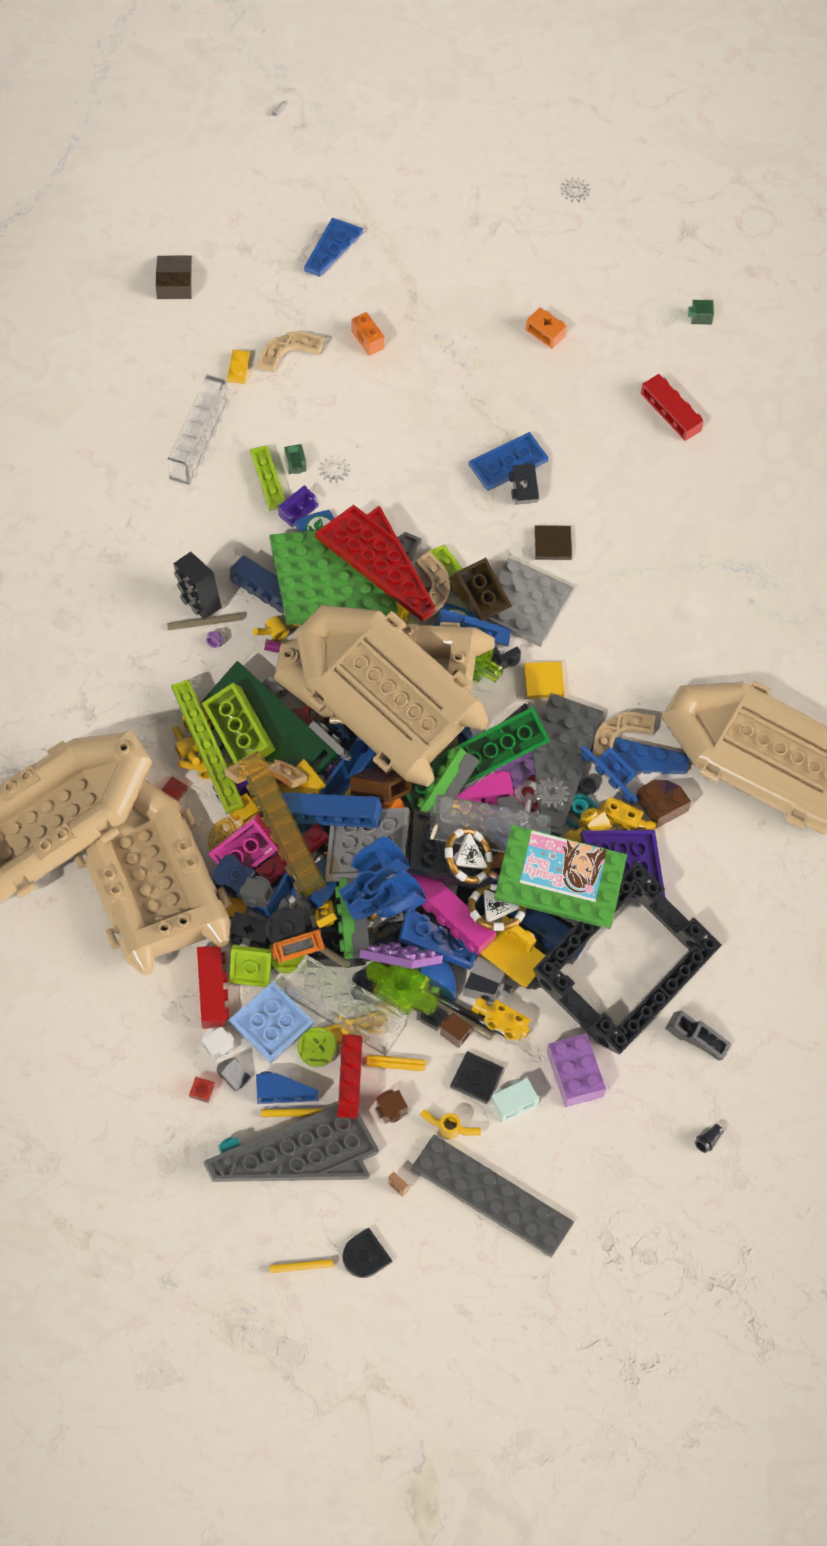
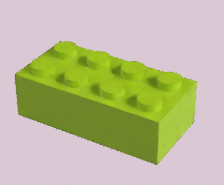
[202,683,276,764]

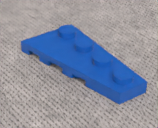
[304,217,363,277]
[613,738,689,774]
[398,907,476,970]

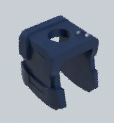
[212,855,256,899]

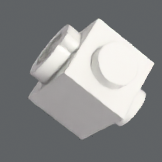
[201,1027,234,1062]

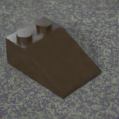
[156,255,192,299]
[448,557,512,621]

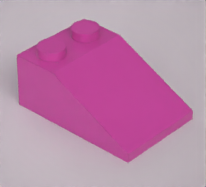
[455,771,514,814]
[208,814,282,869]

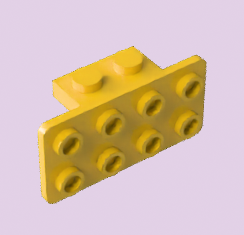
[481,914,545,988]

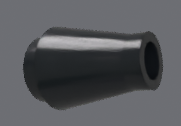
[695,1124,724,1153]

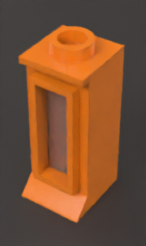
[271,928,326,963]

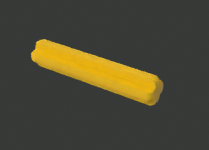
[366,1054,426,1071]

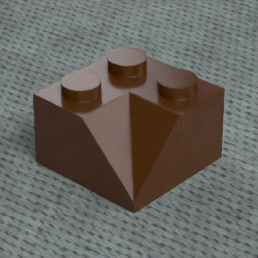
[636,780,691,829]

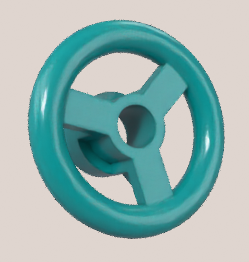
[565,794,598,829]

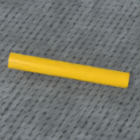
[261,1108,323,1117]
[269,1259,333,1273]

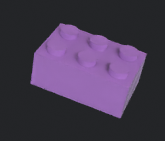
[547,1033,606,1108]

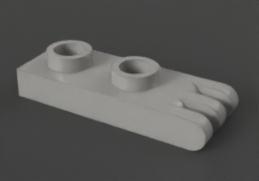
[309,721,352,761]

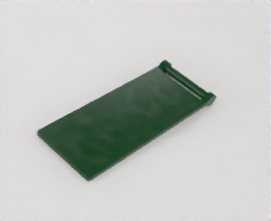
[201,661,339,775]

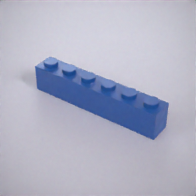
[261,791,382,828]

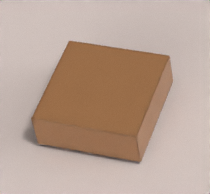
[388,1171,409,1196]

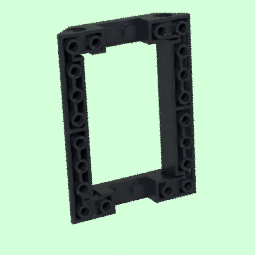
[533,861,722,1055]

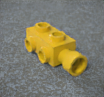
[599,797,657,830]
[471,997,531,1041]

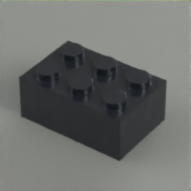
[173,551,222,619]

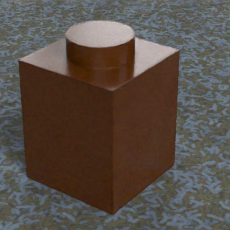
[440,1013,472,1048]

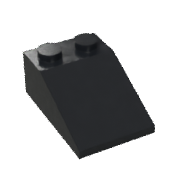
[305,922,369,968]

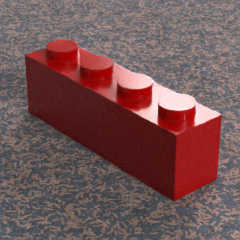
[641,374,704,441]
[197,946,230,1029]
[337,1034,362,1119]

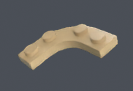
[257,331,325,373]
[415,551,450,622]
[592,712,656,758]
[225,758,307,789]

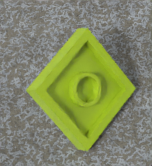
[229,945,272,987]

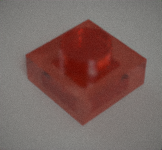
[161,776,188,801]
[189,1076,215,1103]

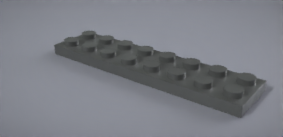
[411,1134,574,1258]

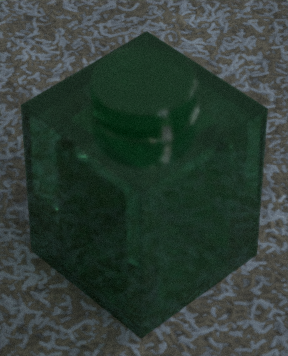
[688,299,714,325]
[284,444,306,474]

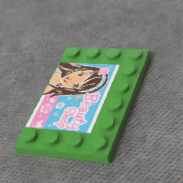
[494,825,627,929]

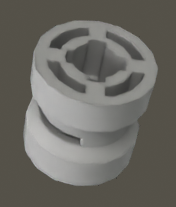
[262,675,287,699]

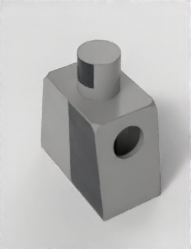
[462,956,513,1003]

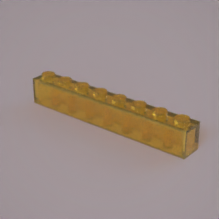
[238,750,327,897]

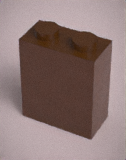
[350,767,412,802]

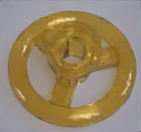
[208,818,236,851]

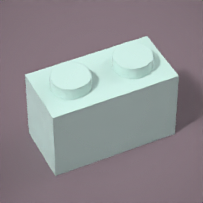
[490,1078,539,1123]

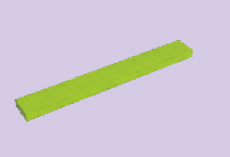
[171,679,244,815]

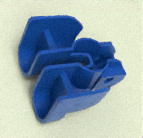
[338,836,427,920]

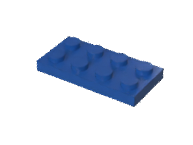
[468,432,549,491]

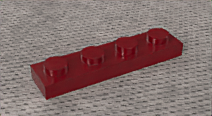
[255,824,329,885]

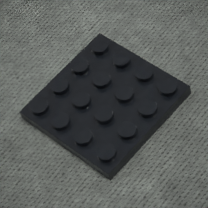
[408,810,488,889]

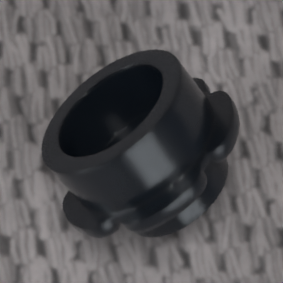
[578,777,597,796]

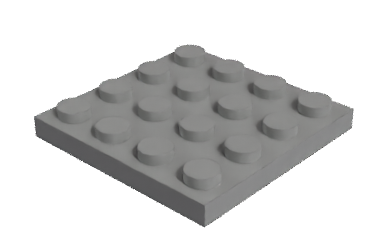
[485,557,574,647]
[325,808,410,882]

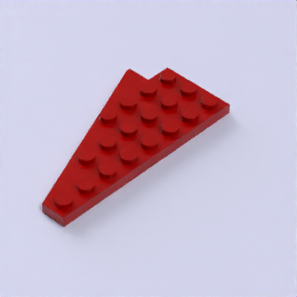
[315,504,436,622]

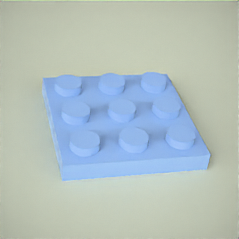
[229,981,314,1064]

